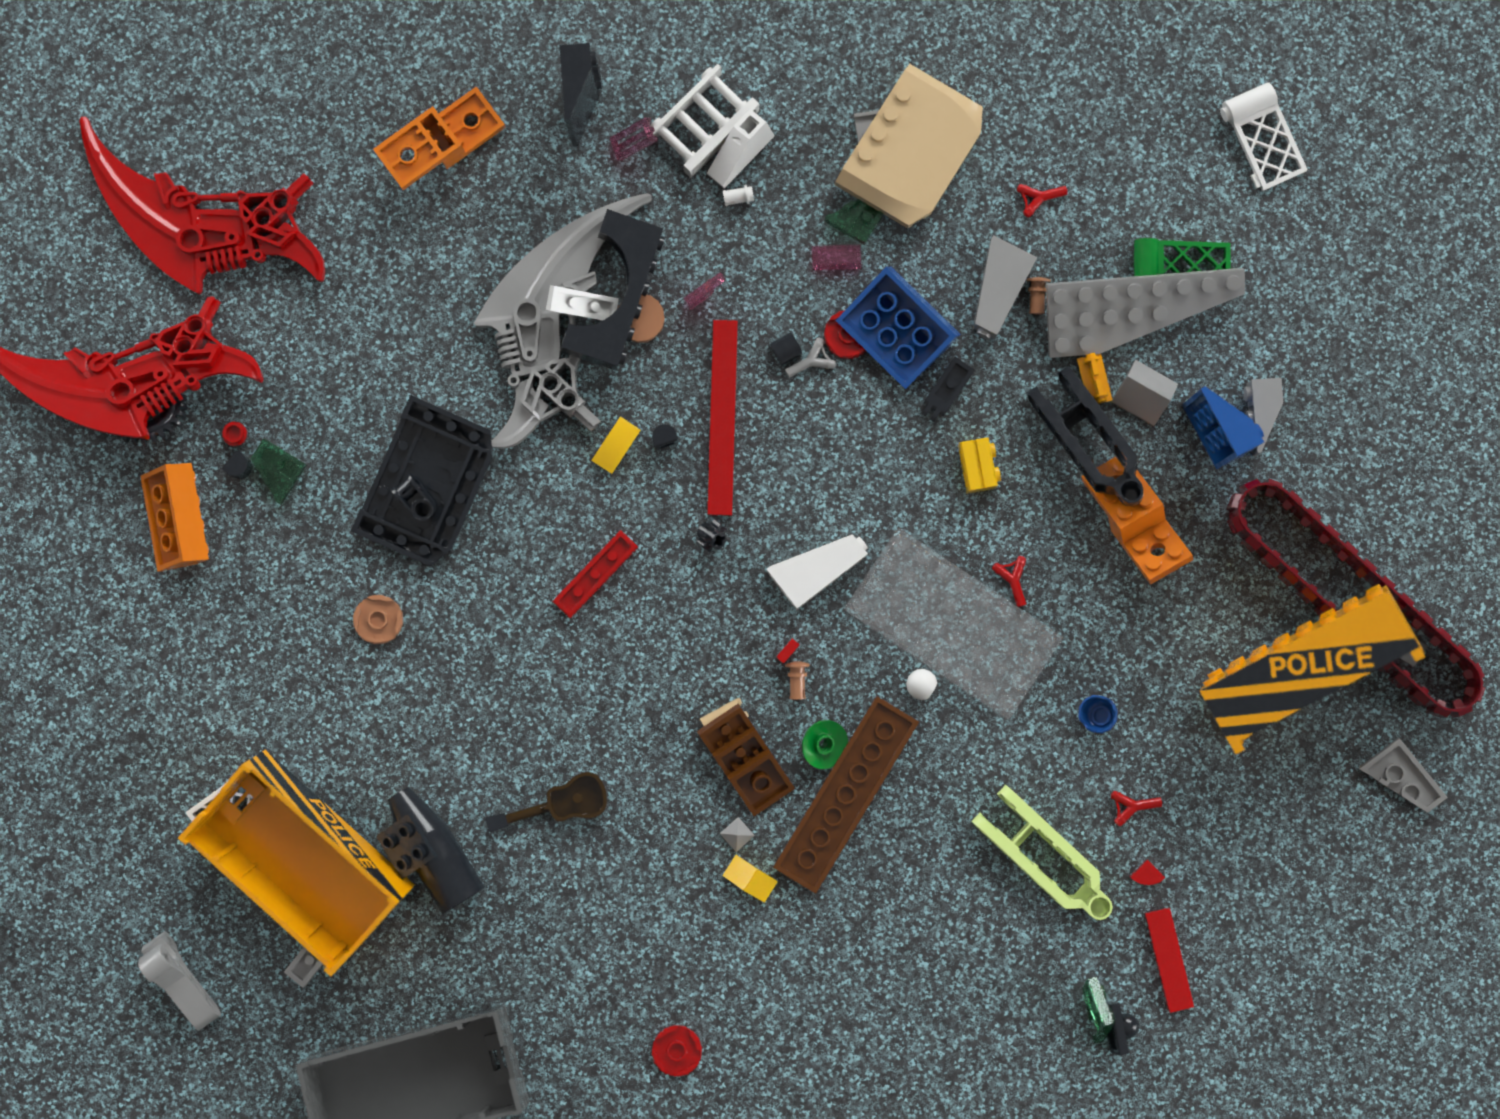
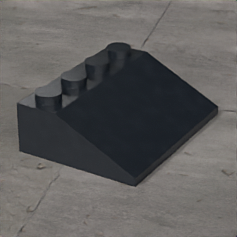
[559,43,602,147]

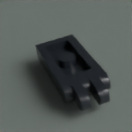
[922,356,975,422]

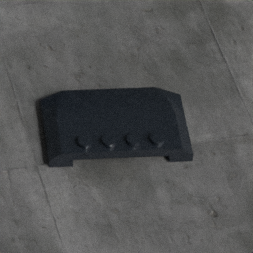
[351,395,493,566]

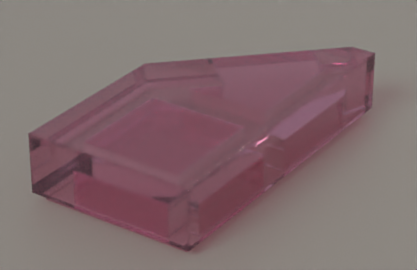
[684,272,726,310]

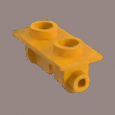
[1077,353,1113,404]

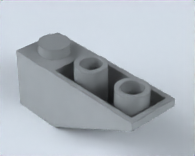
[1243,378,1283,456]

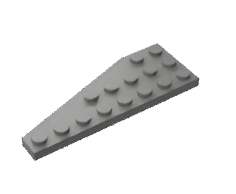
[1046,268,1245,358]

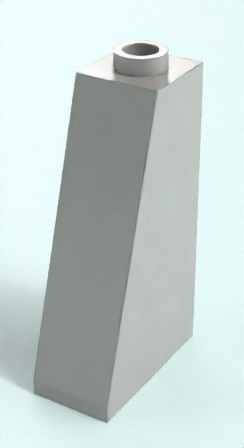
[973,235,1037,340]

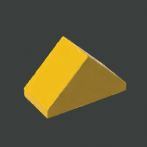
[722,855,778,903]

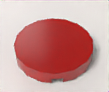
[824,310,866,359]
[652,1025,702,1077]

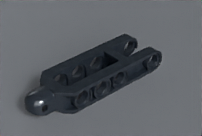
[1026,366,1143,506]

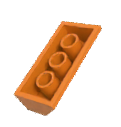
[140,463,209,572]

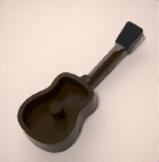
[485,772,607,832]

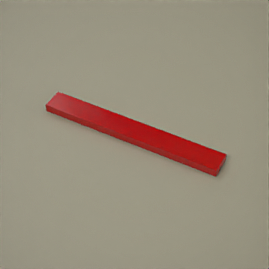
[707,320,738,516]

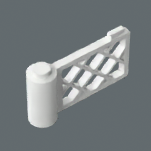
[1220,82,1308,191]

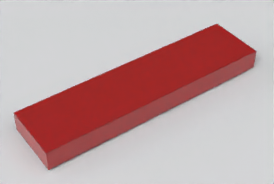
[552,530,639,619]
[1144,907,1194,1013]

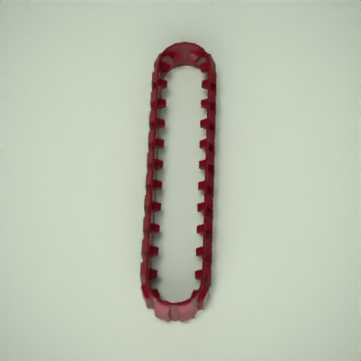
[1226,478,1486,718]

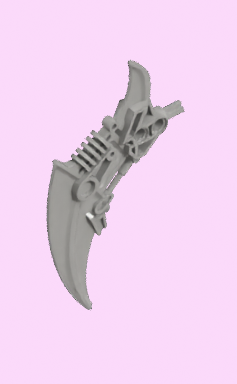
[474,193,652,449]

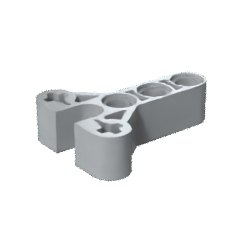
[138,931,221,1031]

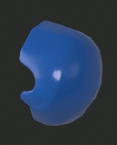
[1078,695,1118,733]

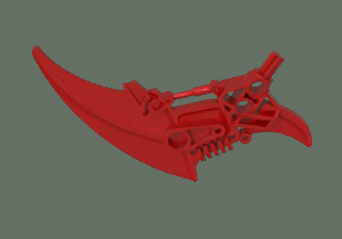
[79,116,325,295]
[0,296,264,440]

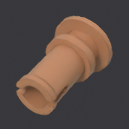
[1026,277,1051,315]
[785,661,810,699]

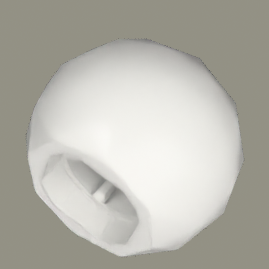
[906,669,937,700]

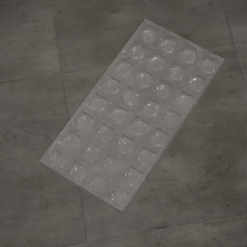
[843,527,1064,720]

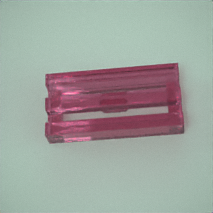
[610,117,658,161]

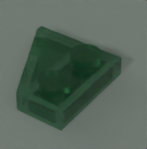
[824,198,884,245]
[251,438,307,505]
[1082,977,1115,1044]

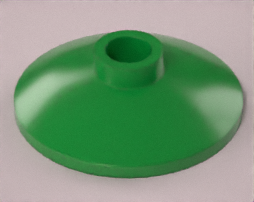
[802,720,848,769]

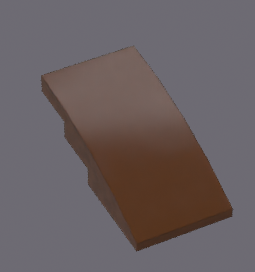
[697,704,795,816]

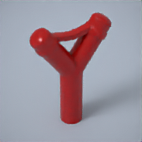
[1017,184,1068,218]
[992,556,1027,607]
[1111,791,1162,826]

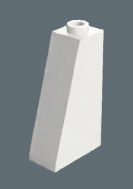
[766,534,868,610]

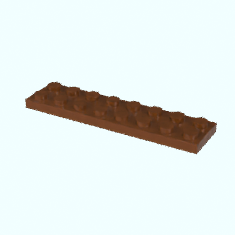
[773,696,919,894]

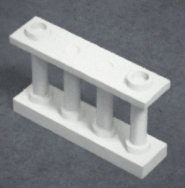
[649,64,759,178]

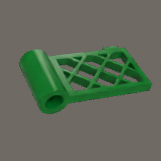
[1134,238,1231,276]

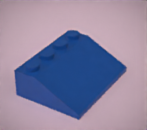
[836,266,961,389]
[1182,386,1264,470]

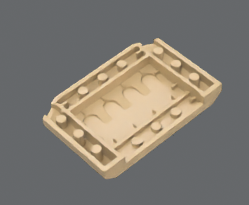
[835,64,983,228]

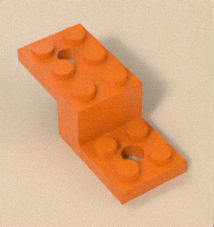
[373,86,506,190]
[1081,457,1193,585]

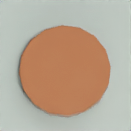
[618,294,665,343]
[353,595,403,644]

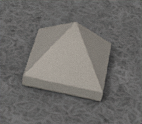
[720,817,755,852]

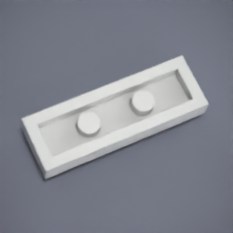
[546,285,619,320]

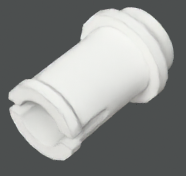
[723,185,754,206]

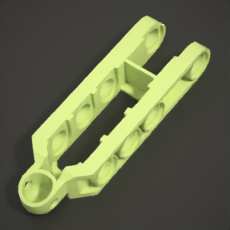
[971,785,1113,920]

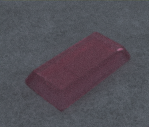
[812,244,861,270]

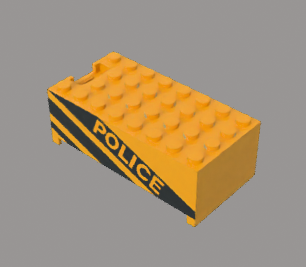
[1200,584,1425,754]
[178,750,415,977]

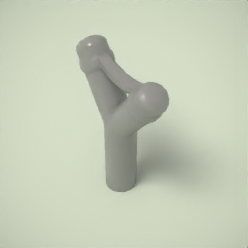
[785,338,836,378]

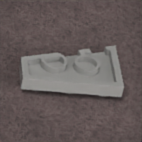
[1359,738,1448,813]

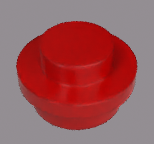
[222,422,247,446]

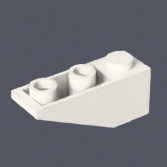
[707,109,774,188]

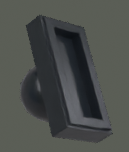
[1102,1001,1139,1055]

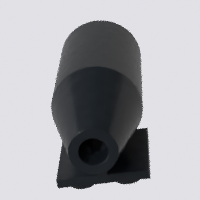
[376,787,486,915]

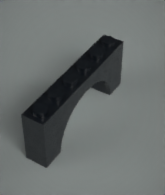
[560,209,665,371]

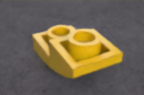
[591,416,641,474]

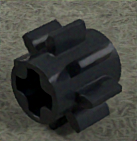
[696,520,727,552]

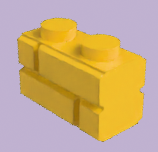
[958,437,1001,493]

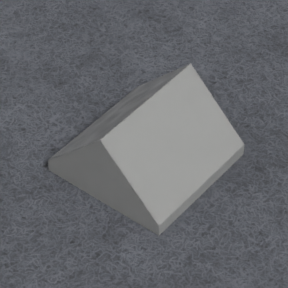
[1111,360,1178,427]

